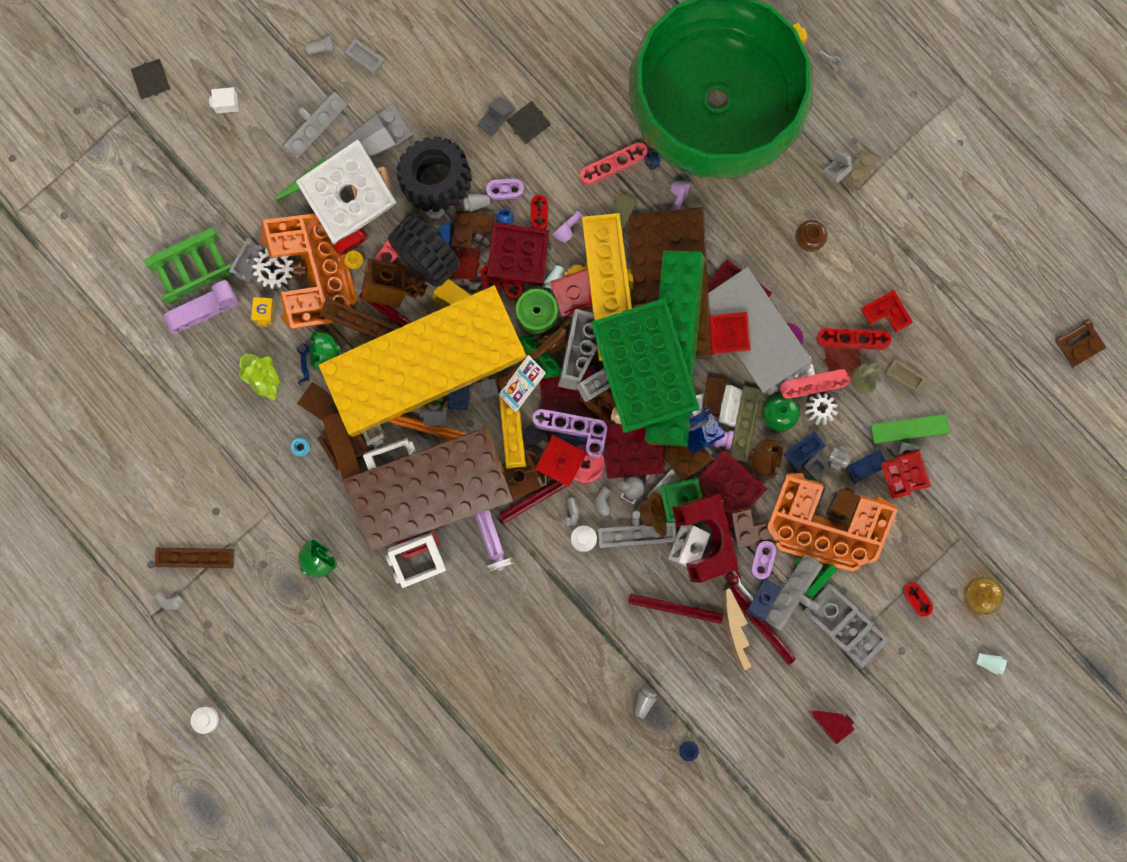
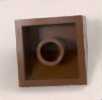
[362,258,406,307]

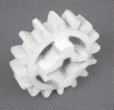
[252,248,294,289]

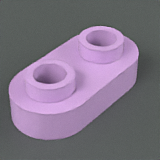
[486,179,524,200]
[751,541,776,579]

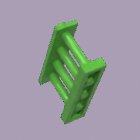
[144,227,232,304]

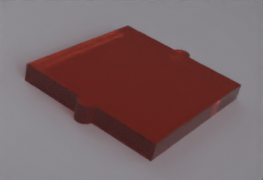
[449,248,480,280]
[824,340,861,372]

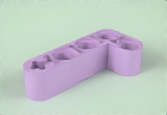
[163,280,239,334]
[533,409,607,458]

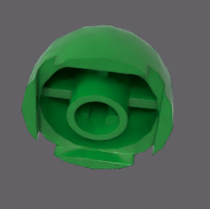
[309,332,340,370]
[761,394,800,432]
[298,540,337,578]

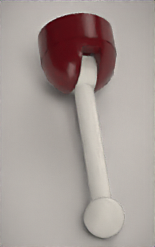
[724,570,753,601]

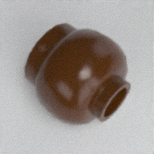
[795,220,828,252]

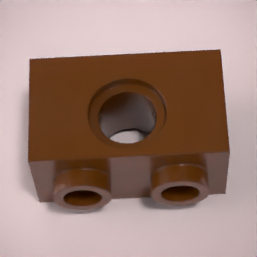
[826,487,859,521]

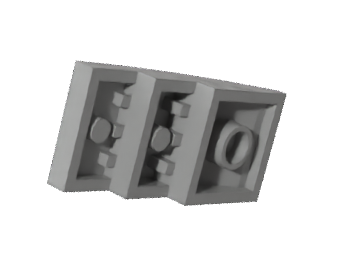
[803,584,889,669]

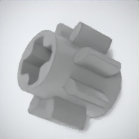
[828,446,852,471]

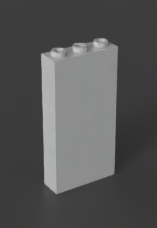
[709,267,812,395]

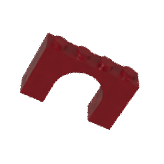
[672,494,739,583]

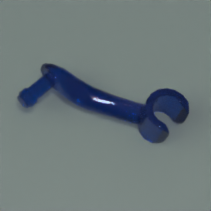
[297,343,310,385]

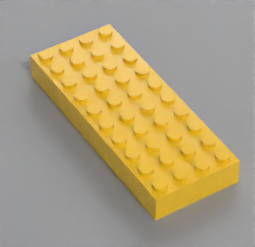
[319,285,527,437]

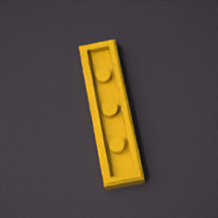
[499,396,526,469]

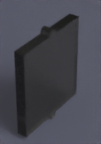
[131,59,170,99]
[506,101,551,145]

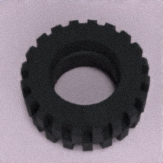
[396,136,472,212]
[388,215,460,287]

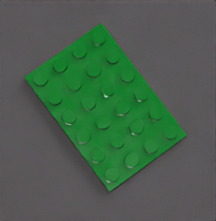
[591,298,700,433]

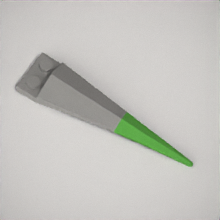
[275,105,413,200]

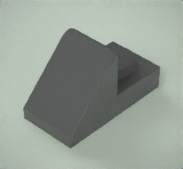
[477,97,515,137]

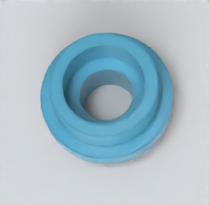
[291,437,310,457]

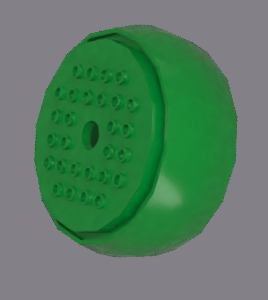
[629,0,813,179]

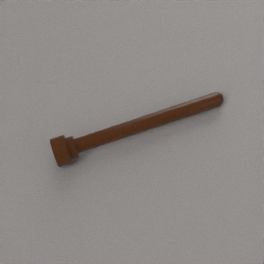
[496,328,566,389]

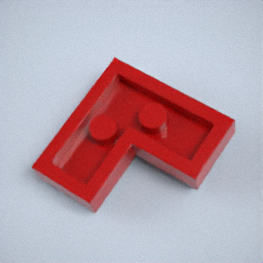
[860,290,913,333]

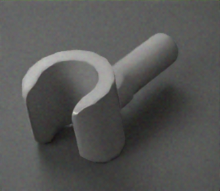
[819,50,843,71]

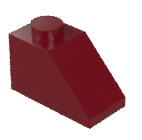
[809,710,855,744]

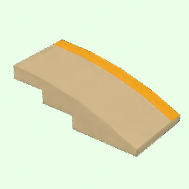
[723,588,752,670]

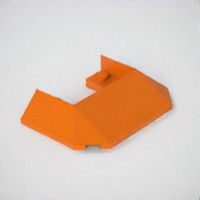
[261,213,357,330]
[767,473,898,572]

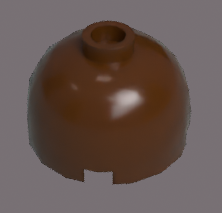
[749,439,783,478]

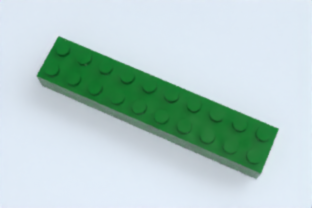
[645,251,705,447]

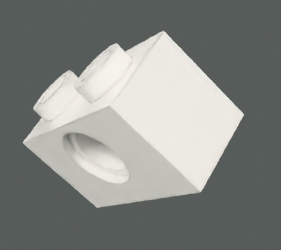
[668,525,710,567]

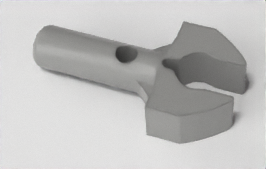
[451,271,482,291]

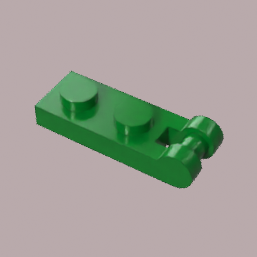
[518,335,561,378]

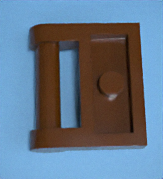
[1055,319,1107,368]

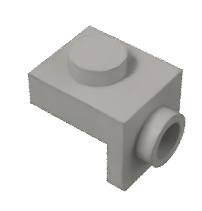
[823,149,853,183]
[363,425,388,449]

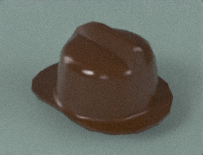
[534,317,572,355]
[639,492,667,537]

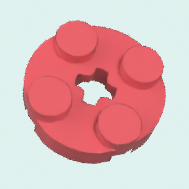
[574,445,605,484]

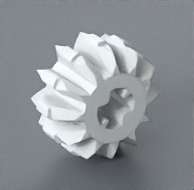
[805,393,838,425]

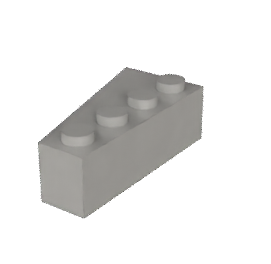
[558,309,598,391]

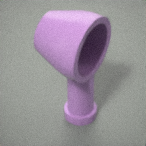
[670,180,691,210]
[552,211,583,243]

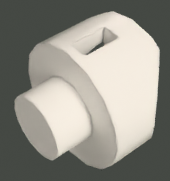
[571,526,597,552]
[191,707,219,734]

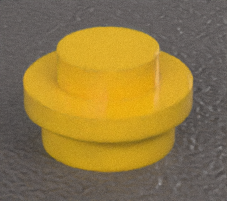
[344,250,363,269]

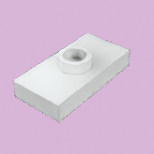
[718,385,742,427]

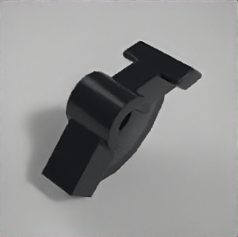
[522,425,550,446]

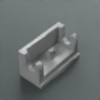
[229,238,266,284]

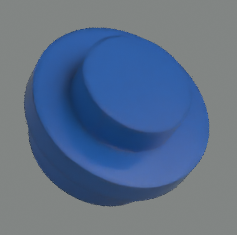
[495,209,514,224]

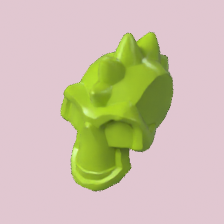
[238,354,280,400]

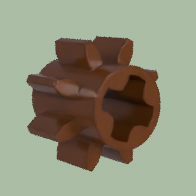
[405,274,428,299]

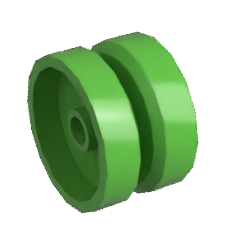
[516,289,558,335]

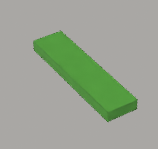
[870,414,950,444]

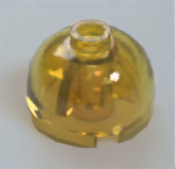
[964,576,1004,615]

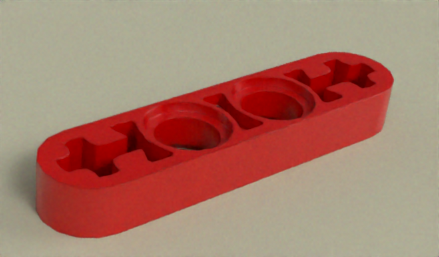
[816,328,892,350]

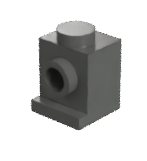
[476,377,499,402]
[420,401,448,426]

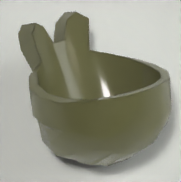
[851,360,882,394]

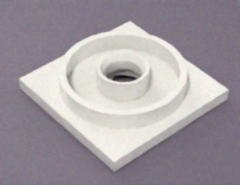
[296,139,398,245]

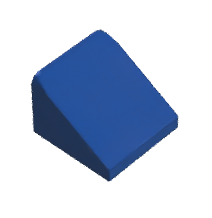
[437,222,451,247]

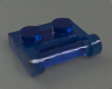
[687,407,725,455]

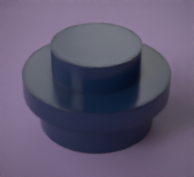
[645,151,660,170]
[679,741,699,761]

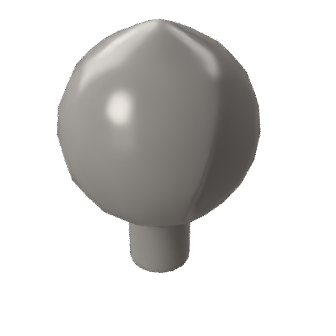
[618,476,645,500]

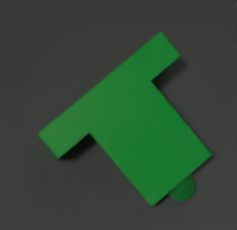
[792,558,838,599]

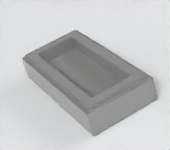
[344,39,385,75]

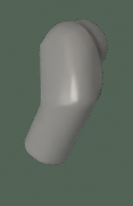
[594,486,611,516]
[564,498,579,527]
[153,592,183,611]

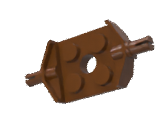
[501,450,547,504]

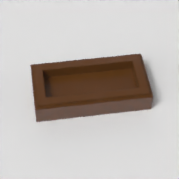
[702,376,726,417]

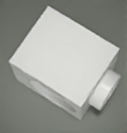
[209,87,239,114]

